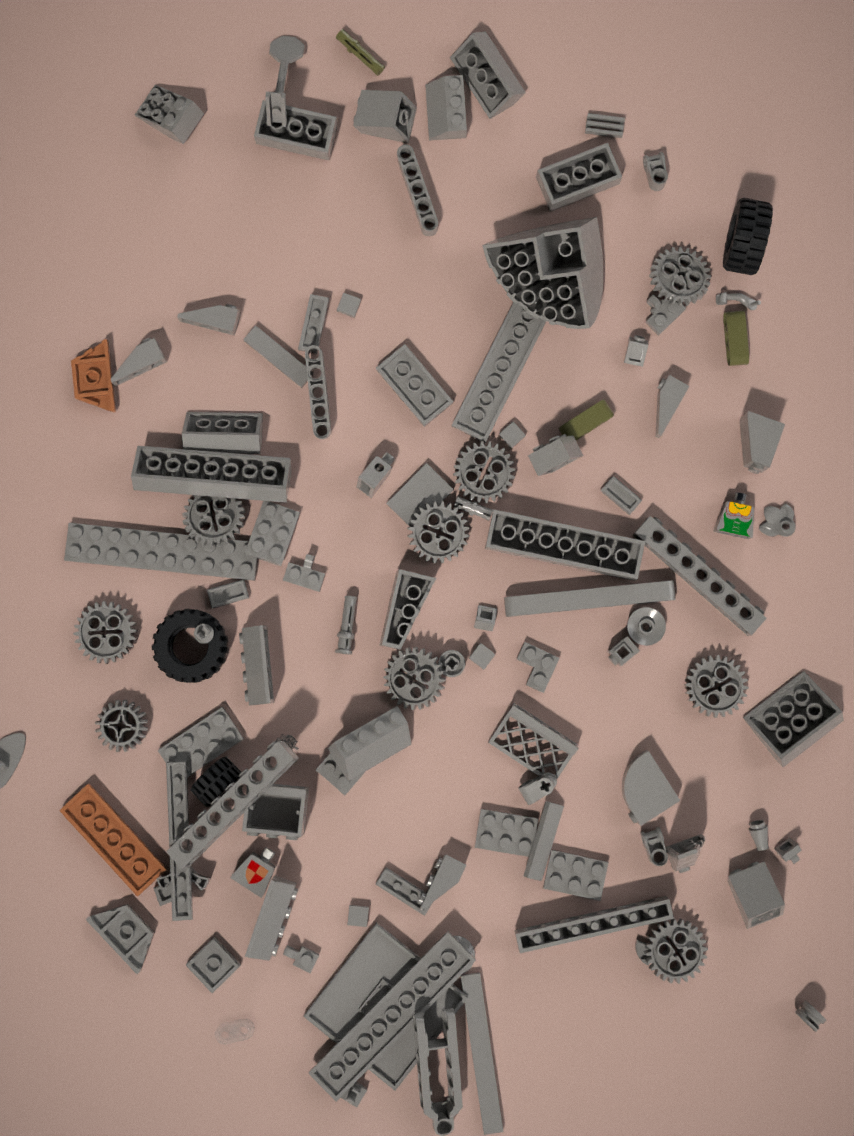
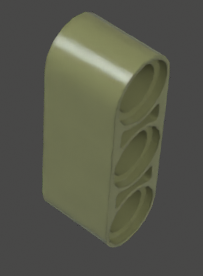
[723,310,749,366]
[558,399,614,440]

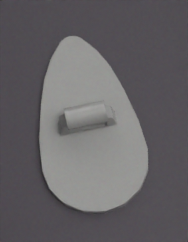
[0,733,26,789]

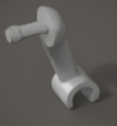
[716,292,761,310]

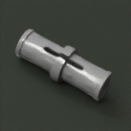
[454,496,493,521]

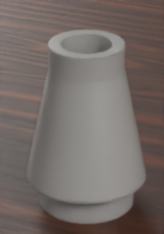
[748,820,769,851]

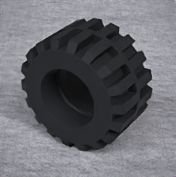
[191,756,242,808]

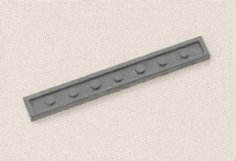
[166,761,193,921]
[461,972,503,1135]

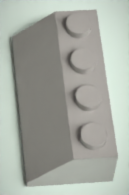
[450,31,526,119]
[182,412,263,455]
[239,625,274,706]
[328,706,411,782]
[245,875,298,961]

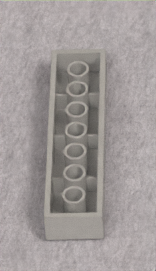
[131,446,291,503]
[485,509,645,581]

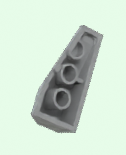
[665,834,706,873]

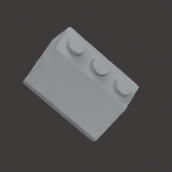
[425,75,467,141]

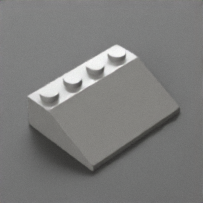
[743,671,844,767]

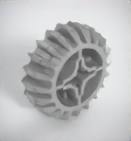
[95,700,148,752]

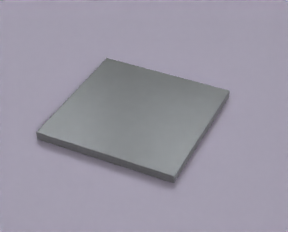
[303,922,468,1091]

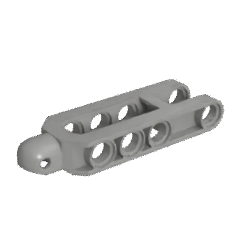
[413,1007,463,1136]

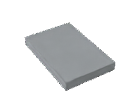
[386,463,454,527]

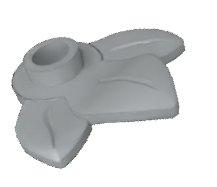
[759,504,796,537]

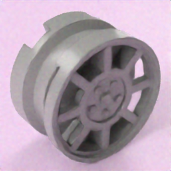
[438,650,465,677]
[795,1000,826,1032]

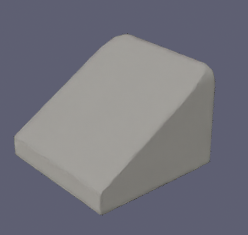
[474,605,497,631]
[469,643,495,669]

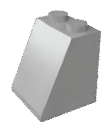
[353,90,417,143]
[740,411,785,474]
[728,862,785,929]

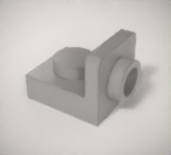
[624,335,648,367]

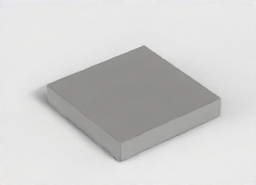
[186,937,241,993]

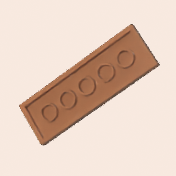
[59,783,167,897]

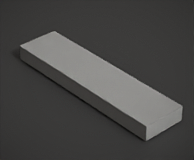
[243,325,314,388]
[523,801,564,881]

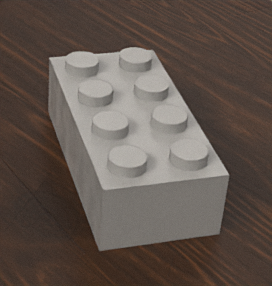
[254,100,338,160]
[536,143,622,212]

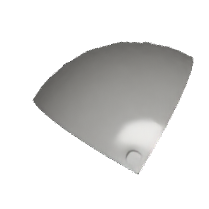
[482,217,603,329]

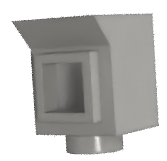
[607,636,640,666]

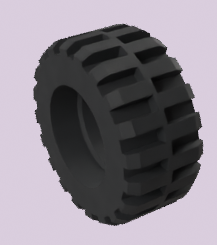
[723,198,773,275]
[152,609,229,683]

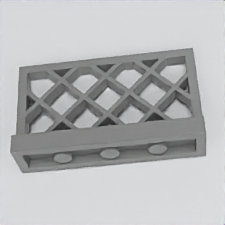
[488,703,579,779]

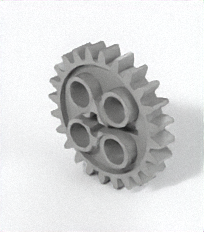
[649,247,711,306]
[453,441,515,503]
[182,495,245,547]
[407,501,469,563]
[73,601,138,664]
[383,647,446,710]
[684,655,749,718]
[644,919,708,984]

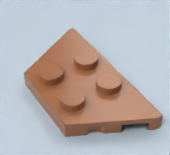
[71,339,116,413]

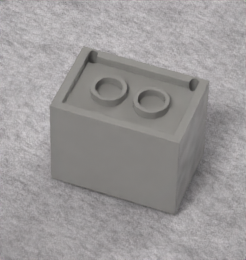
[242,784,309,840]

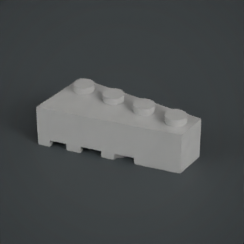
[380,569,436,649]

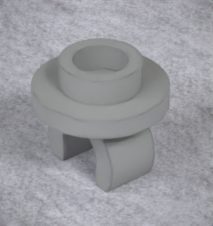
[194,624,214,643]

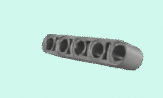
[397,144,438,237]
[305,345,332,440]

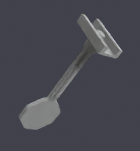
[265,36,304,127]

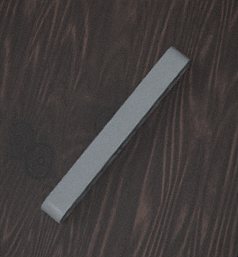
[504,581,676,617]

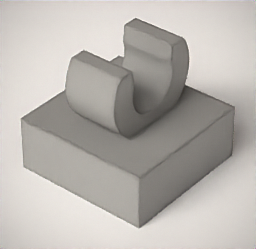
[775,837,802,864]
[341,1082,367,1107]

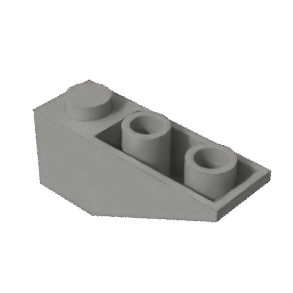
[418,854,466,910]

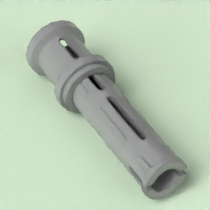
[335,596,357,655]

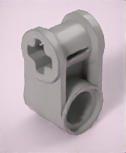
[643,152,668,191]
[518,772,557,805]
[640,827,668,866]

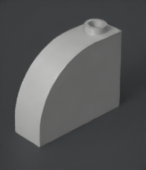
[622,750,680,826]

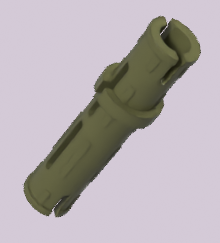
[336,29,385,76]

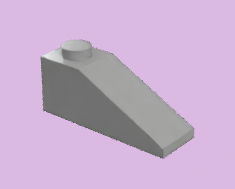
[177,304,240,336]
[110,338,167,386]
[655,375,689,438]

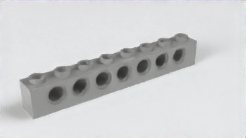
[633,516,767,636]
[166,741,299,869]
[514,896,674,953]

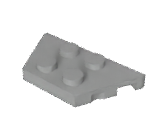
[86,904,155,974]

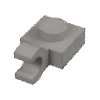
[283,945,319,973]

